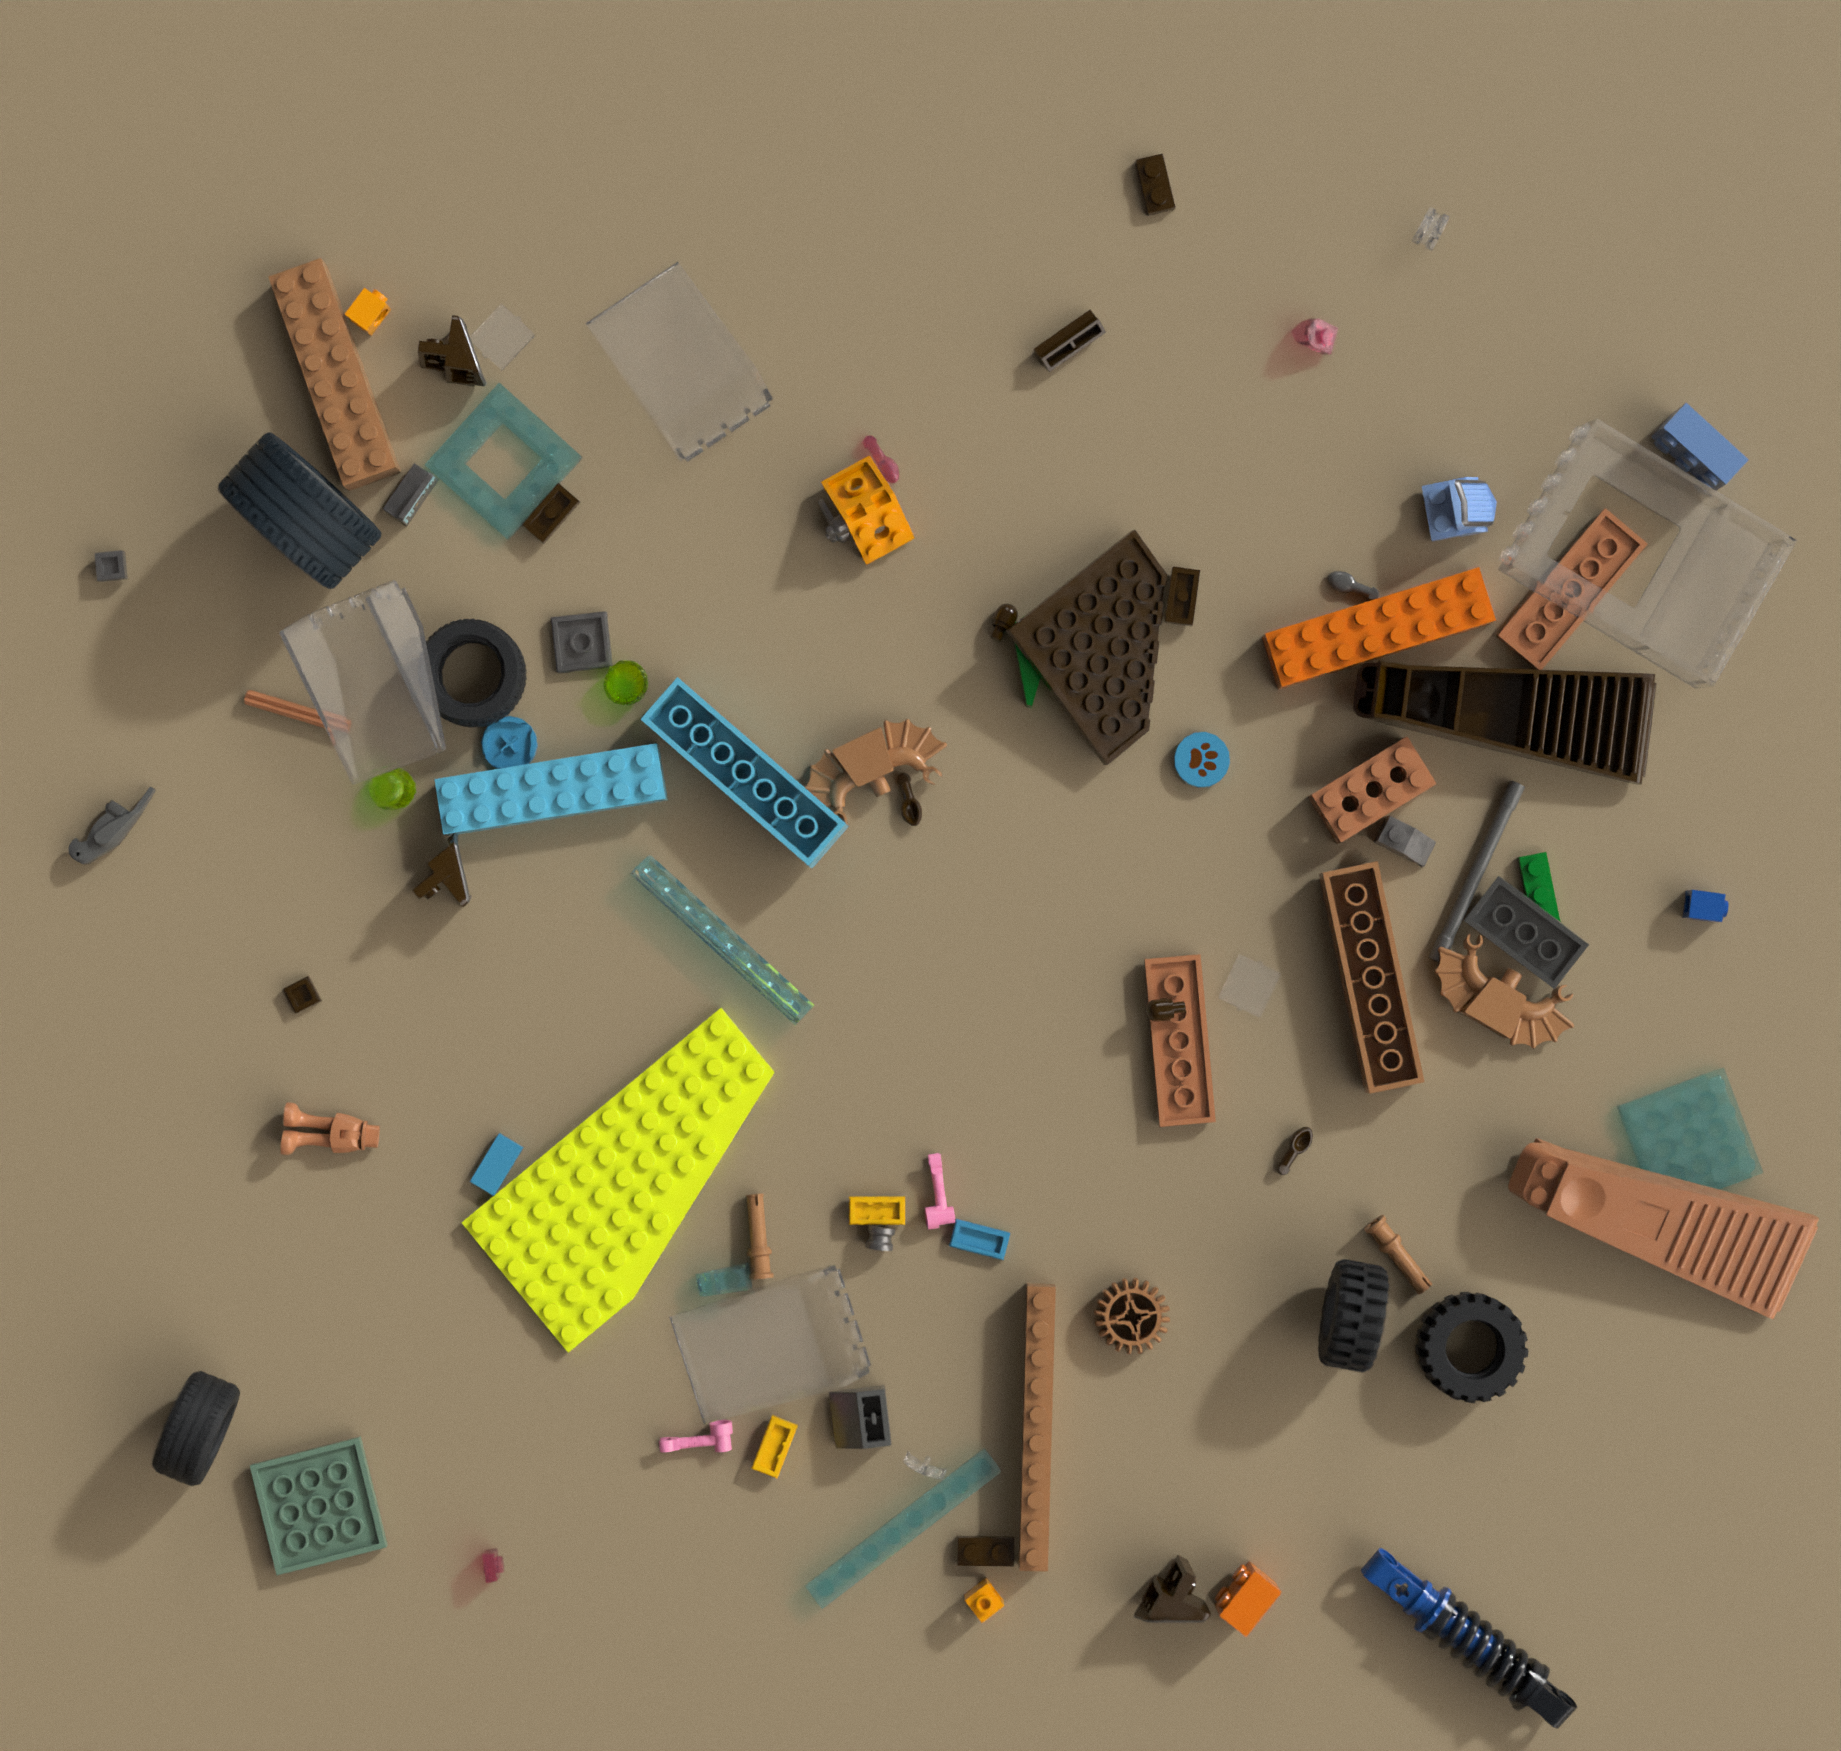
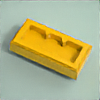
[849,1196,905,1225]
[751,1415,798,1479]

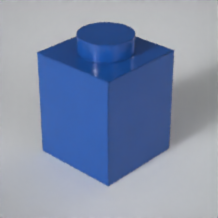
[1682,890,1728,922]

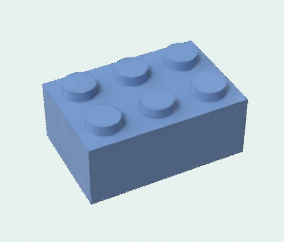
[1651,403,1749,493]

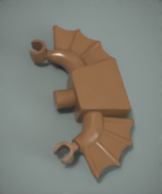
[804,719,947,825]
[1435,934,1574,1049]

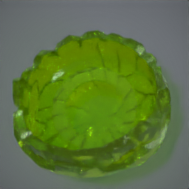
[603,660,648,705]
[368,767,416,811]

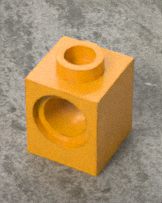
[345,287,391,336]
[964,1577,1004,1623]

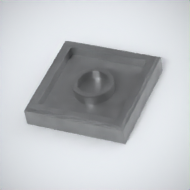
[551,611,613,673]

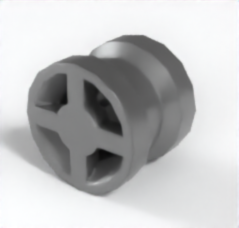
[865,1225,895,1251]

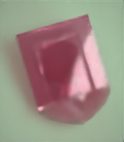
[1291,318,1338,355]

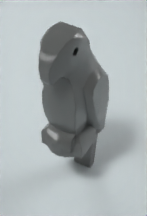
[68,787,156,865]

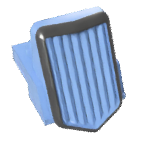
[1422,477,1497,542]

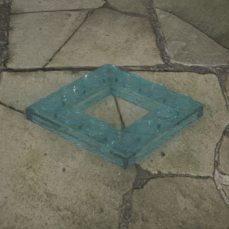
[425,383,582,540]

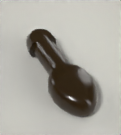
[897,773,922,826]
[1276,1127,1313,1175]

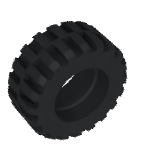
[1318,1259,1389,1373]
[1415,1292,1528,1403]

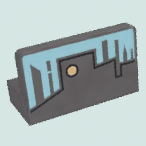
[383,463,439,526]

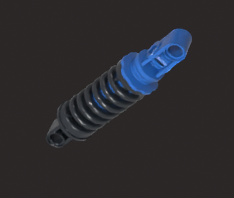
[1361,1548,1577,1729]

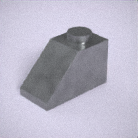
[1373,816,1436,867]

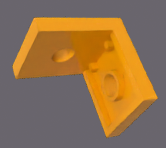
[821,455,915,565]

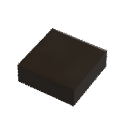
[283,976,322,1014]

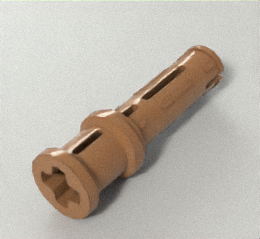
[746,1193,774,1280]
[1364,1215,1432,1295]

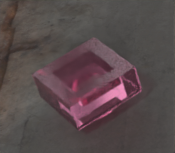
[482,1548,504,1583]

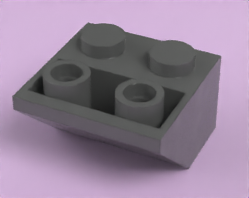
[829,1385,892,1449]

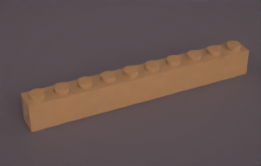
[1019,1283,1056,1572]

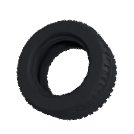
[416,619,527,727]
[152,1371,240,1486]

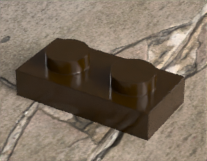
[1135,153,1175,216]
[522,483,580,544]
[1164,566,1200,626]
[958,1536,1014,1567]

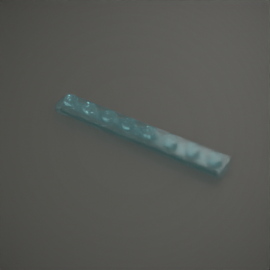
[631,855,814,1026]
[805,1448,1002,1609]

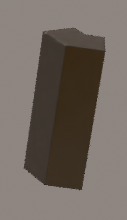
[1033,309,1106,372]

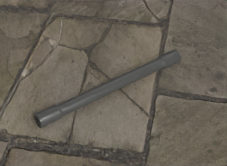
[1428,780,1525,963]

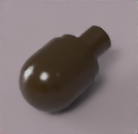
[991,603,1018,642]
[1146,998,1186,1022]

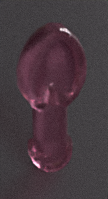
[863,435,900,483]

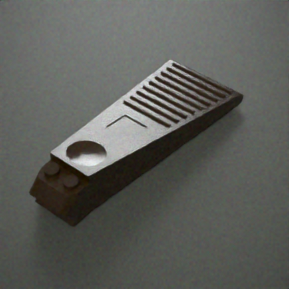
[1353,661,1657,785]

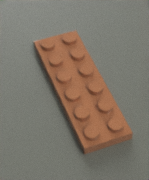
[1496,508,1648,670]
[1144,954,1216,1127]

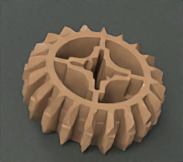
[1094,1277,1170,1354]

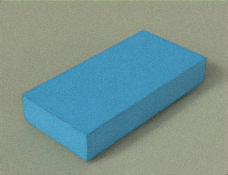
[470,1133,524,1196]
[949,1218,1010,1260]

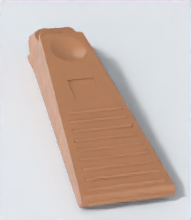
[1508,1138,1819,1319]

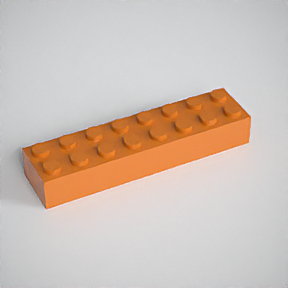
[1262,567,1496,690]

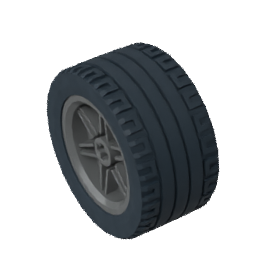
[218,432,381,589]

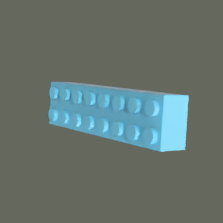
[641,677,849,868]
[434,743,668,836]

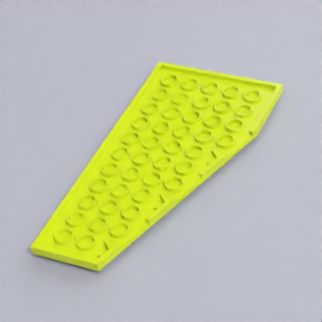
[462,1008,775,1353]

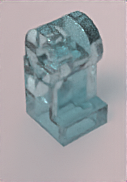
[695,1262,752,1297]

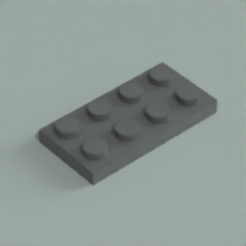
[1464,876,1590,989]

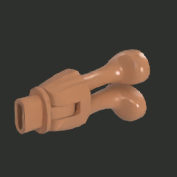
[280,1102,380,1155]

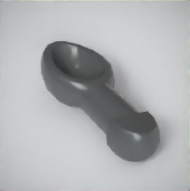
[1327,571,1380,601]

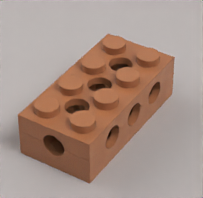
[1308,736,1437,844]

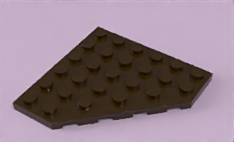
[1006,530,1167,765]

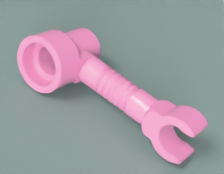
[924,1153,955,1230]
[659,1420,733,1453]

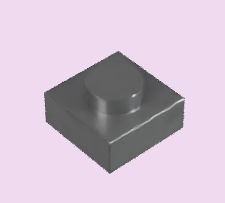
[95,550,128,582]

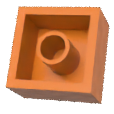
[1215,1561,1282,1637]

